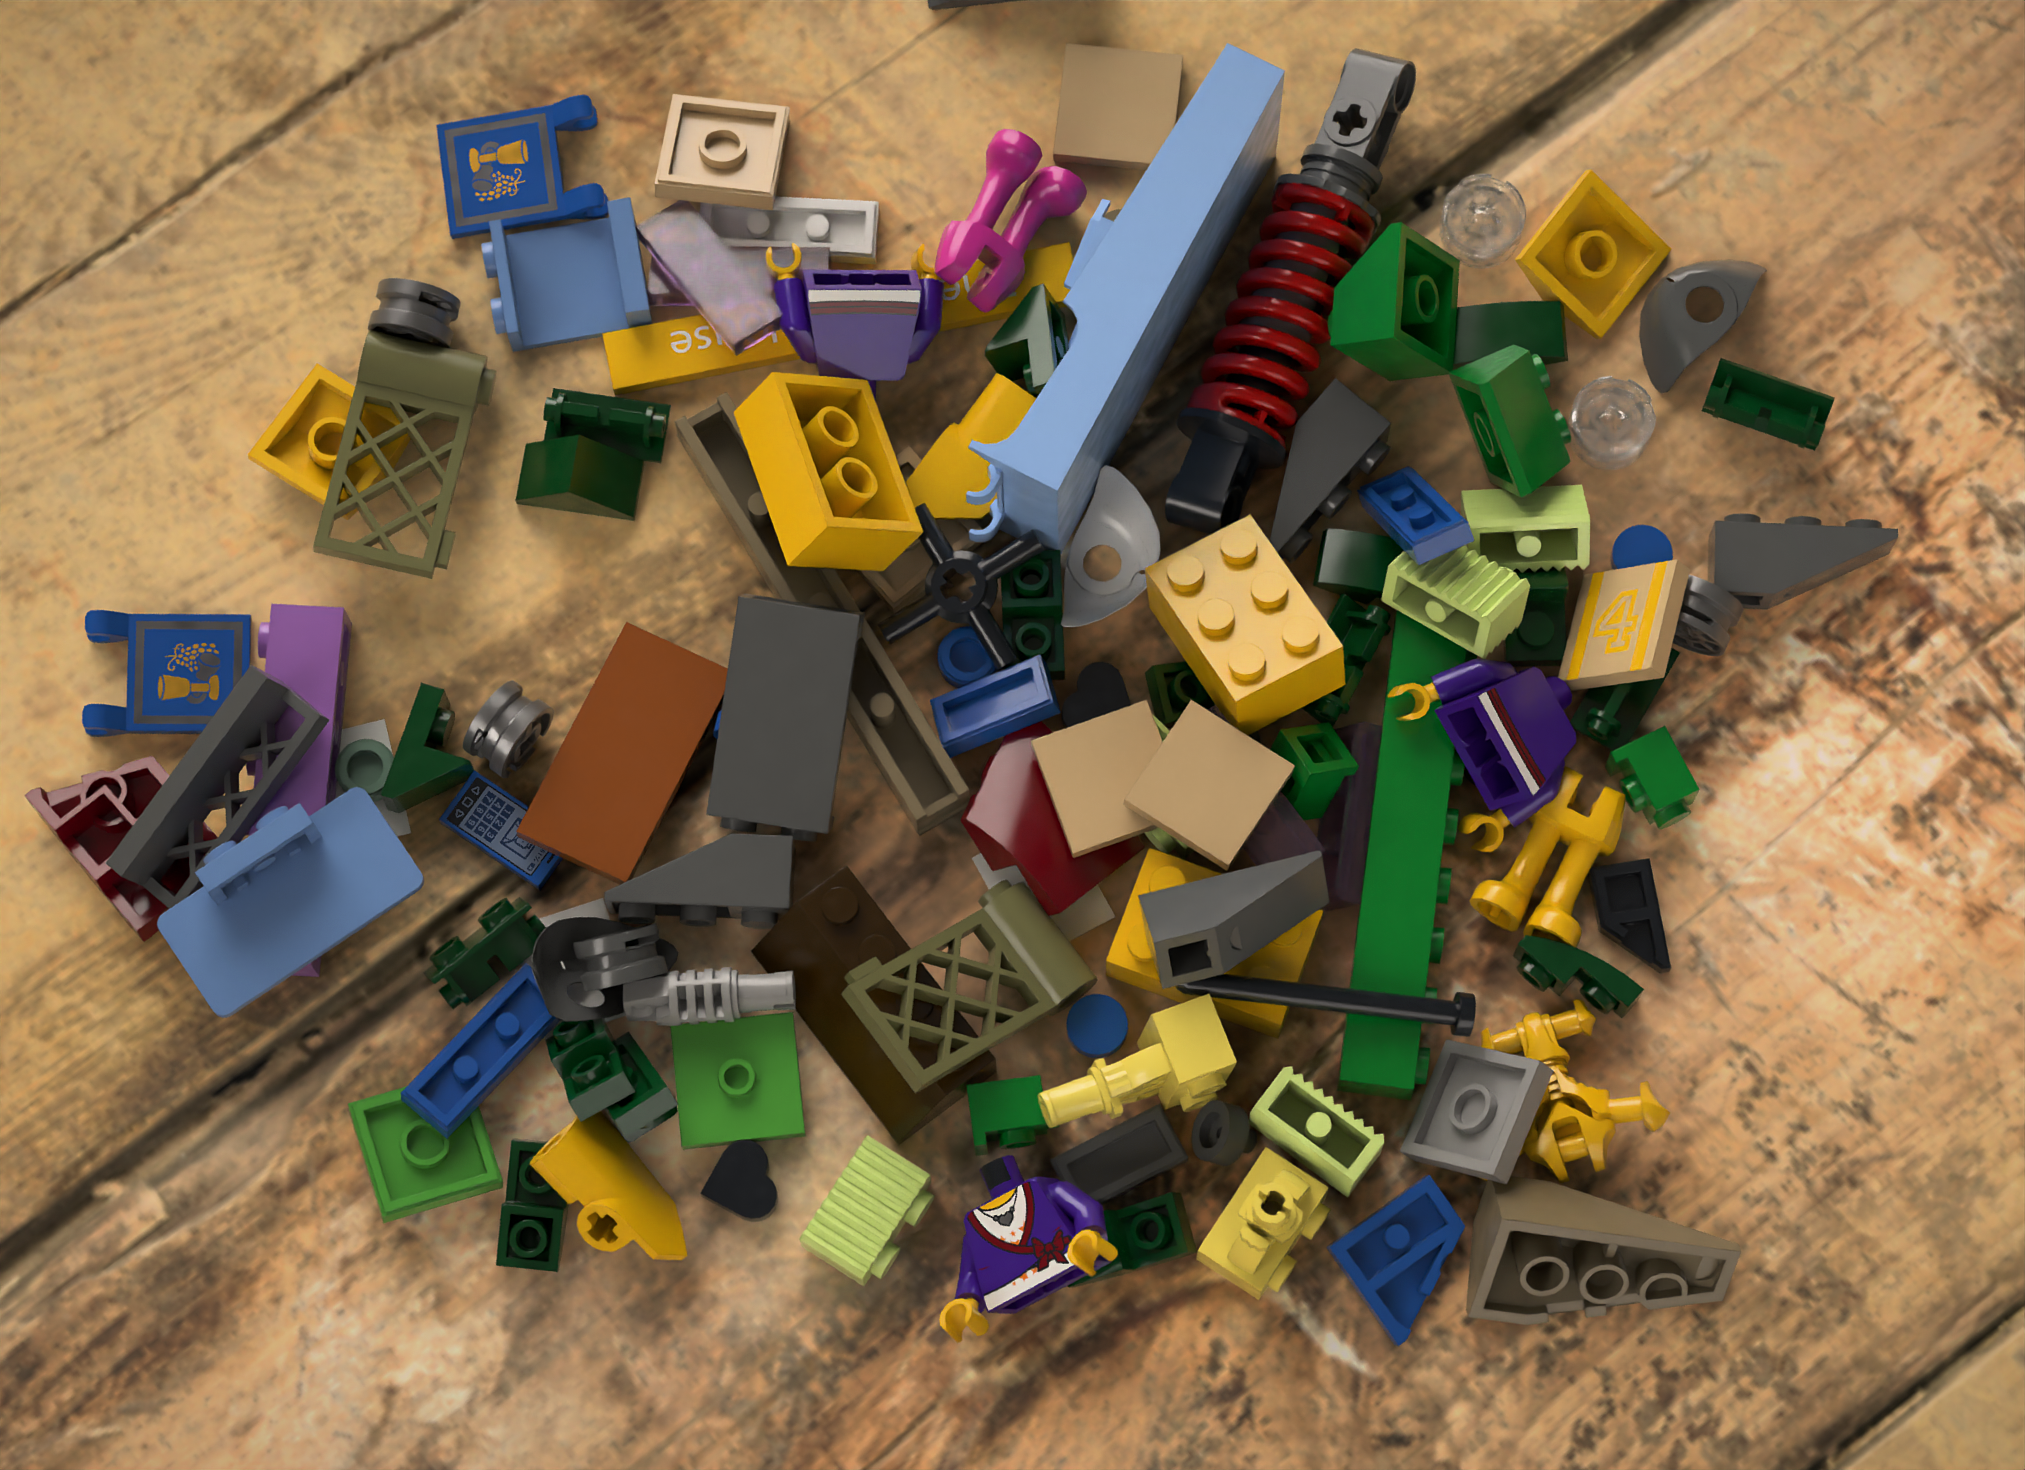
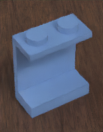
[481,197,653,352]

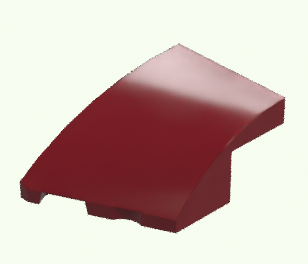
[960,721,1145,916]
[24,756,218,942]

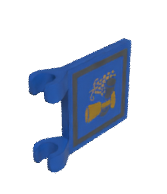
[436,95,609,239]
[82,610,251,737]

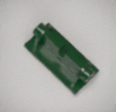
[1702,358,1835,451]
[543,388,671,463]
[1301,594,1391,727]
[1570,648,1680,751]
[423,897,546,1010]

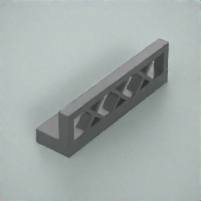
[106,665,329,909]

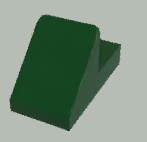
[985,284,1069,398]
[1503,566,1568,667]
[381,682,474,813]
[605,1031,678,1143]

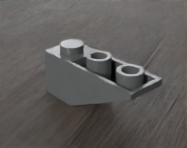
[1269,378,1391,563]
[1708,514,1898,609]
[604,833,796,929]
[1138,850,1330,989]

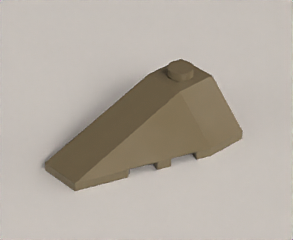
[1466,1176,1741,1325]

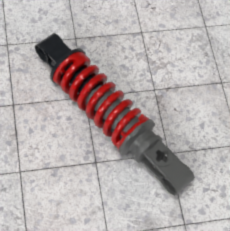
[1165,48,1416,534]

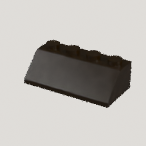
[751,865,997,1146]

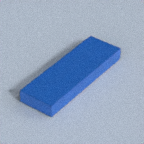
[1357,466,1475,565]
[401,963,561,1139]

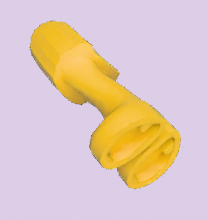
[1469,766,1626,948]

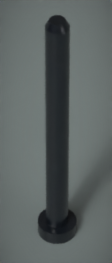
[1176,974,1476,1037]

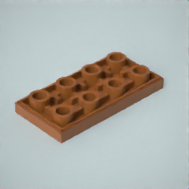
[516,622,728,885]

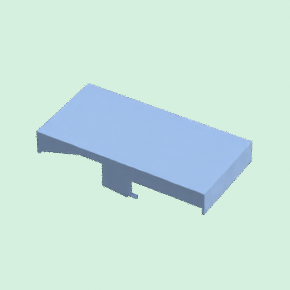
[966,43,1285,554]

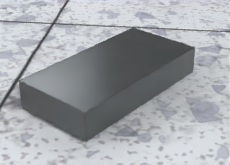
[1050,1104,1189,1205]

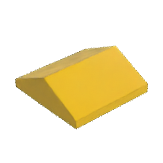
[1515,170,1672,339]
[248,363,411,520]

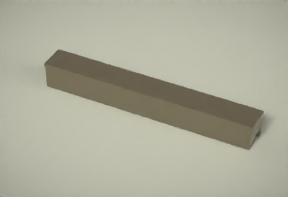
[675,392,970,836]

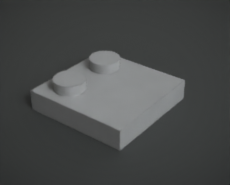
[1400,1039,1554,1184]

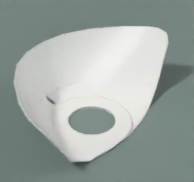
[1061,465,1161,627]

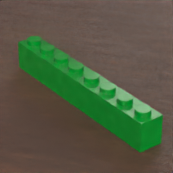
[1337,610,1477,1100]

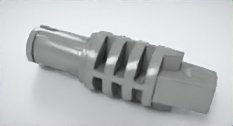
[623,967,796,1026]

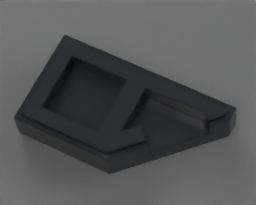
[1588,858,1671,973]

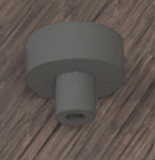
[1191,1100,1257,1166]

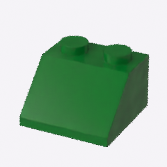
[1328,222,1460,381]
[1448,344,1572,497]

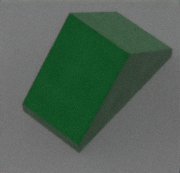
[515,435,645,521]

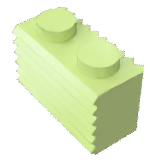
[1461,485,1590,573]
[1381,545,1530,659]
[1249,1066,1384,1197]
[799,1135,935,1286]

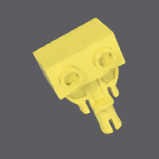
[1038,994,1237,1128]
[1196,1147,1331,1300]

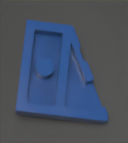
[1326,1175,1466,1346]

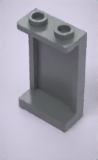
[706,593,865,842]

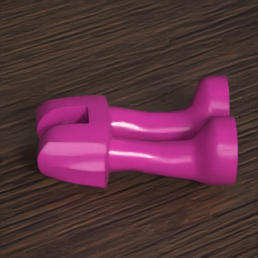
[934,129,1087,313]

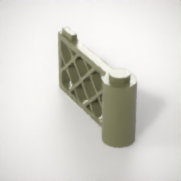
[313,329,497,579]
[841,879,1098,1094]

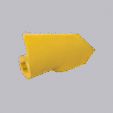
[906,373,1036,520]
[530,1111,688,1260]

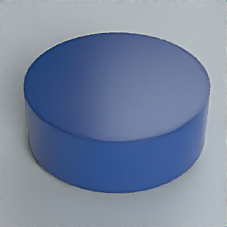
[1610,525,1673,570]
[938,626,997,688]
[1066,994,1128,1058]

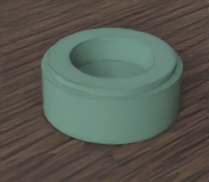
[335,739,394,802]

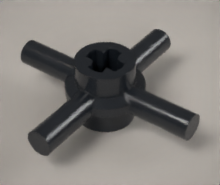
[878,503,1045,671]

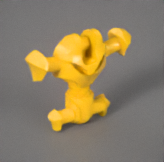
[1480,999,1670,1183]

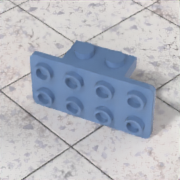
[157,787,424,1018]

